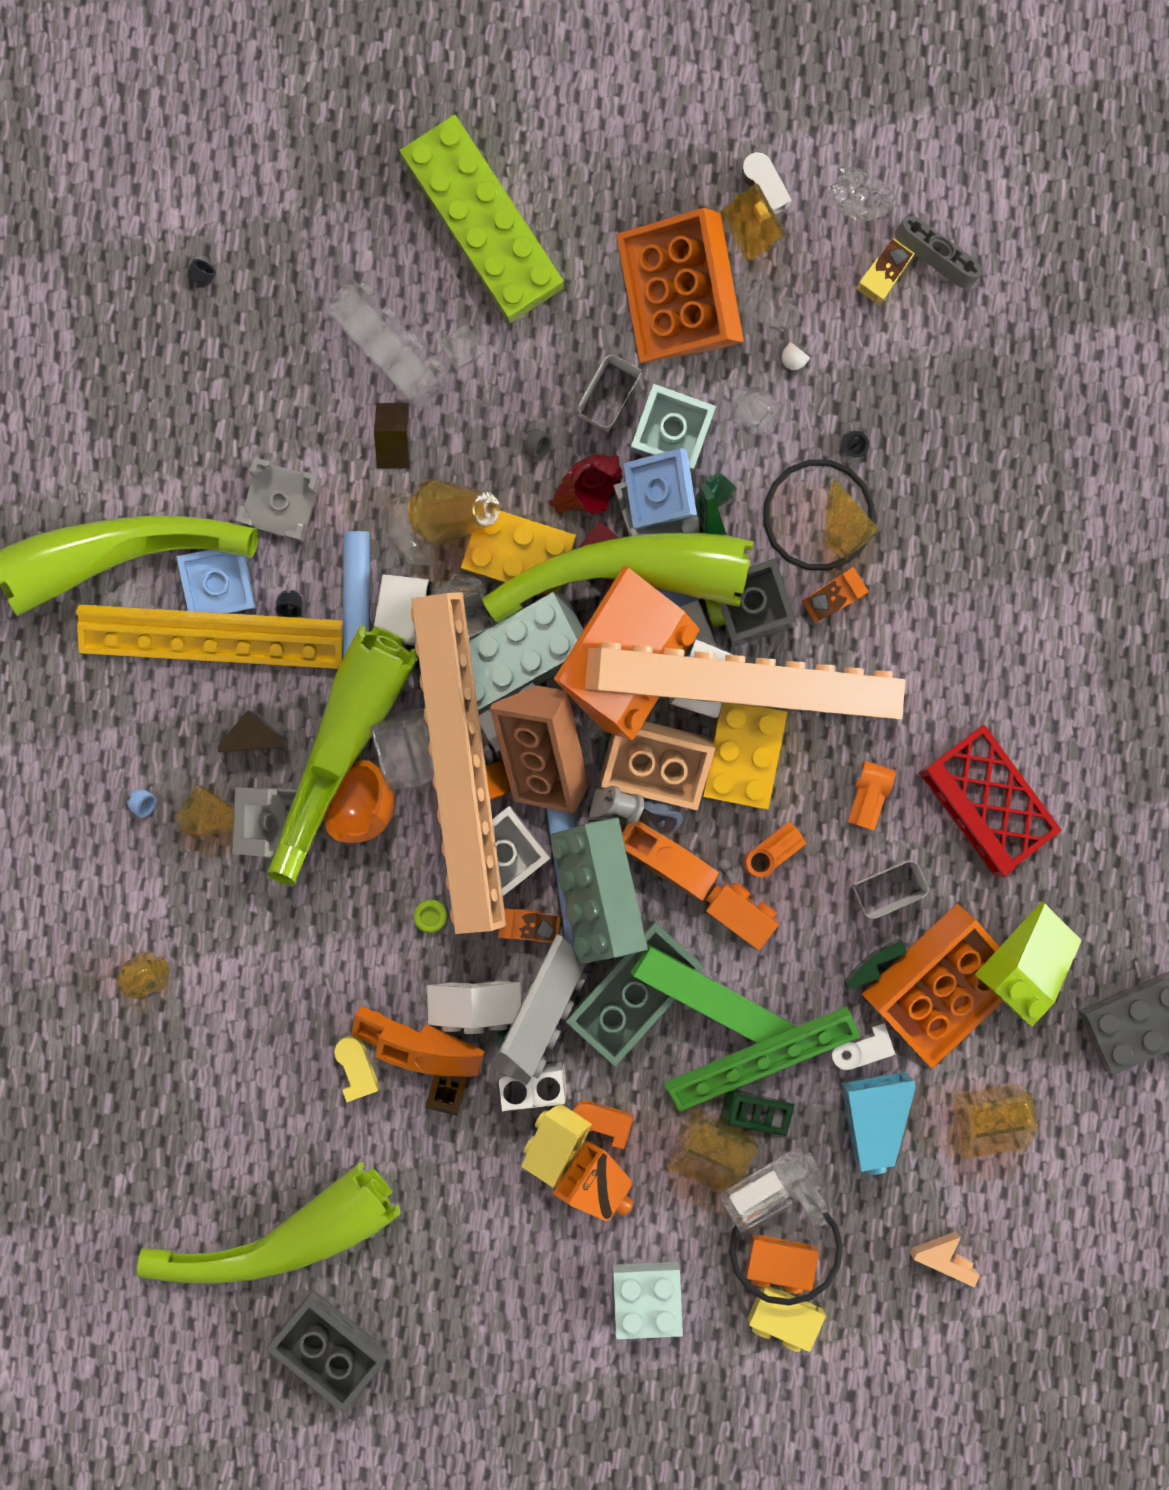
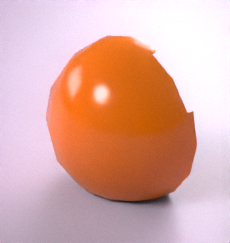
[323,760,396,843]

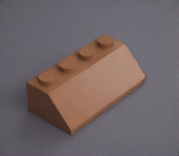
[490,686,589,813]

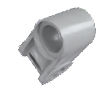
[588,786,644,826]

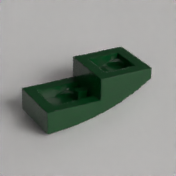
[845,939,907,990]

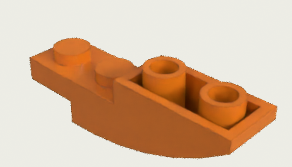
[620,820,720,902]
[351,1006,485,1077]

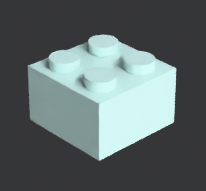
[630,384,716,474]
[613,1262,683,1339]

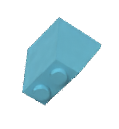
[841,1072,916,1175]

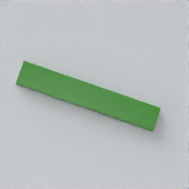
[631,945,798,1043]
[665,1006,861,1112]

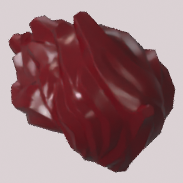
[548,454,623,515]

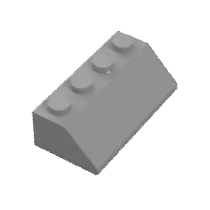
[491,934,588,1085]

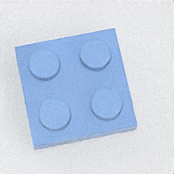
[623,448,697,529]
[176,550,256,614]

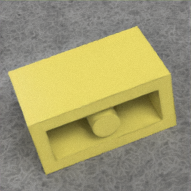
[521,1105,592,1188]
[747,1286,826,1352]

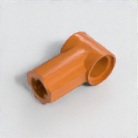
[846,760,896,830]
[742,821,807,877]

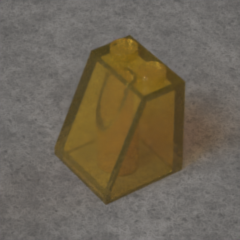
[953,1083,1038,1159]
[666,1107,758,1194]

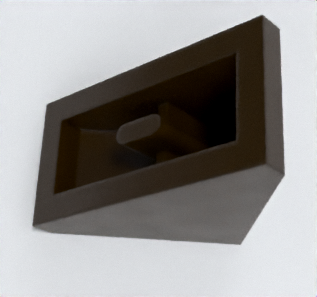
[374,403,410,469]
[218,710,288,752]
[425,1075,468,1116]

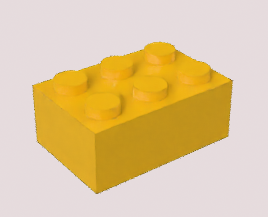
[461,504,576,597]
[702,703,788,810]

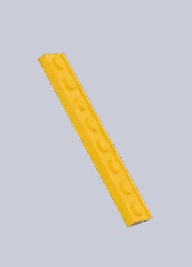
[76,604,343,669]

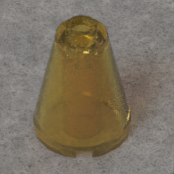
[408,479,499,546]

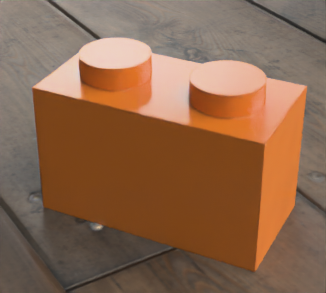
[745,1233,819,1294]

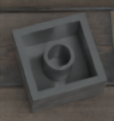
[719,558,798,647]

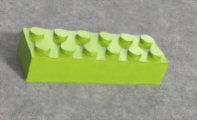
[399,114,564,324]

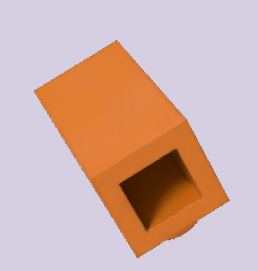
[705,881,779,951]

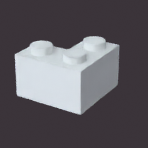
[427,981,521,1034]

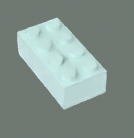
[469,592,584,715]

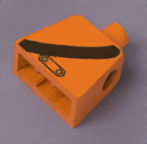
[552,1141,633,1221]

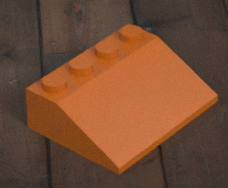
[616,208,744,363]
[554,566,700,741]
[861,904,1002,1069]

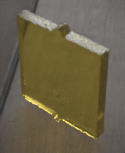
[720,184,786,262]

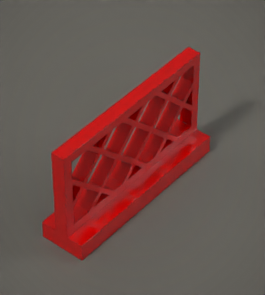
[918,724,1062,878]

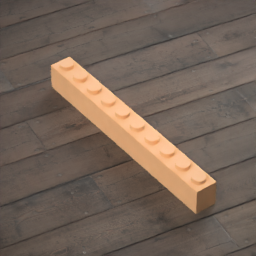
[411,592,506,934]
[585,642,905,719]

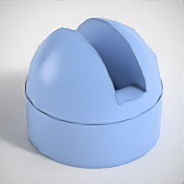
[127,789,157,818]

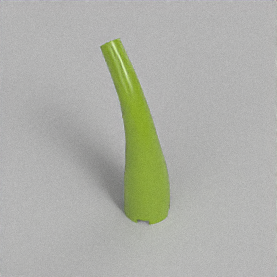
[0,516,258,616]
[482,533,754,623]
[267,625,419,885]
[137,1162,400,1284]

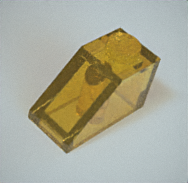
[826,480,879,559]
[174,785,235,838]

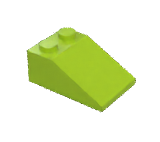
[975,901,1081,1027]

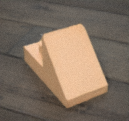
[910,1231,980,1287]

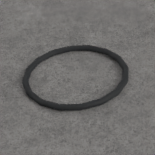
[763,459,875,571]
[729,1194,843,1306]

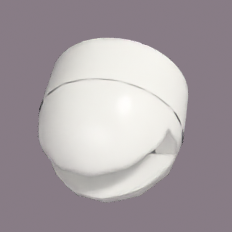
[782,342,810,370]

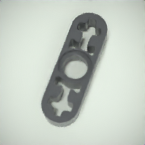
[895,216,982,289]

